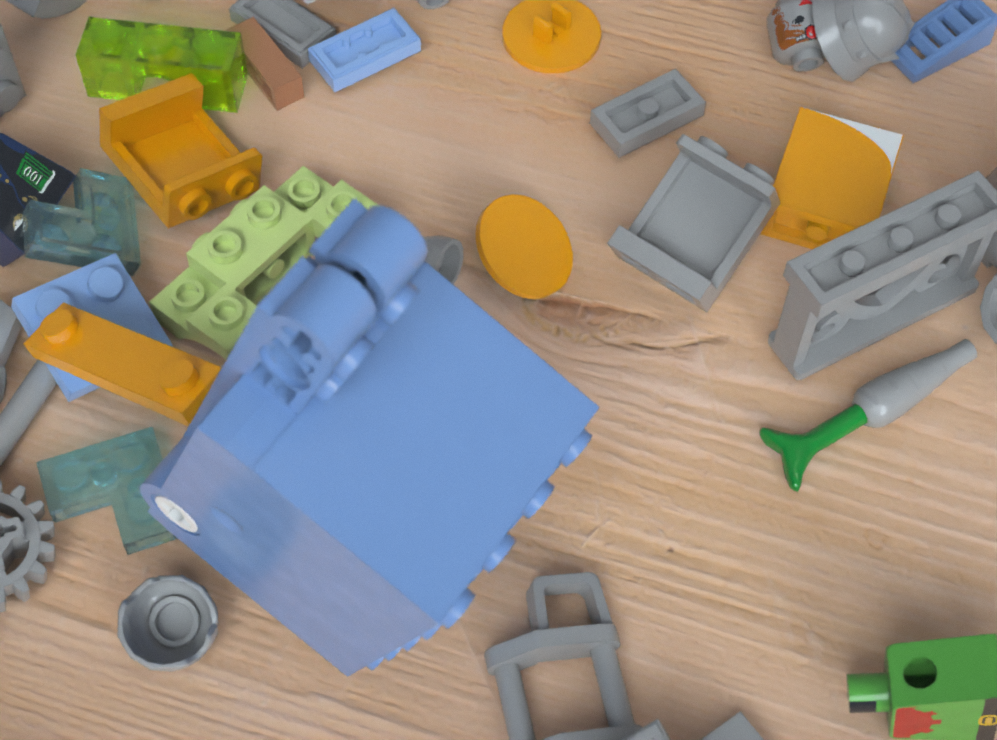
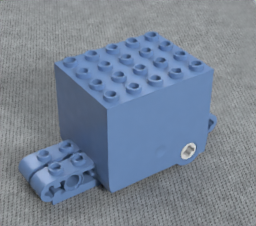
[139,198,600,677]

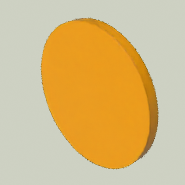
[502,0,601,74]
[475,194,573,299]

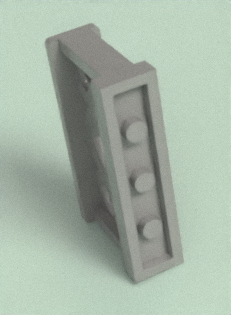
[768,170,997,380]

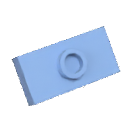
[308,8,421,92]

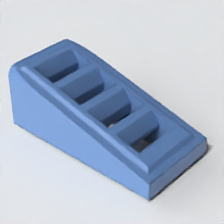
[892,0,997,83]

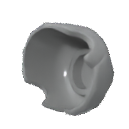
[117,575,219,672]

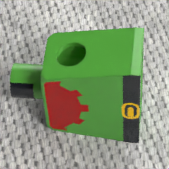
[846,634,997,740]

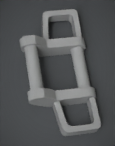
[484,572,643,740]

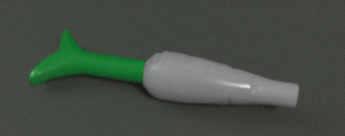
[759,339,977,492]

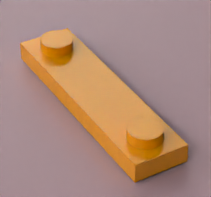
[23,302,222,426]

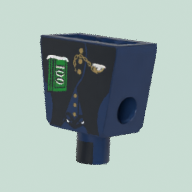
[0,133,76,267]

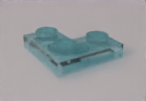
[22,168,141,276]
[36,427,178,555]

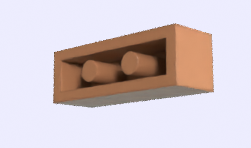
[226,17,304,111]

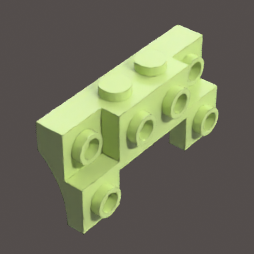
[149,166,378,360]

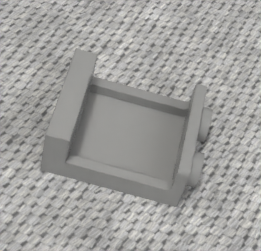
[607,134,780,313]

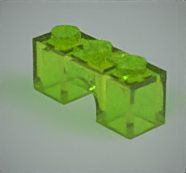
[75,17,248,113]

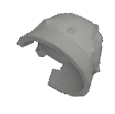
[812,0,915,82]

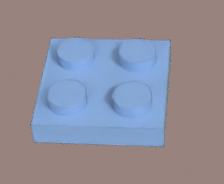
[11,253,173,402]

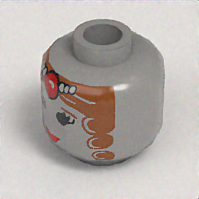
[767,0,825,72]

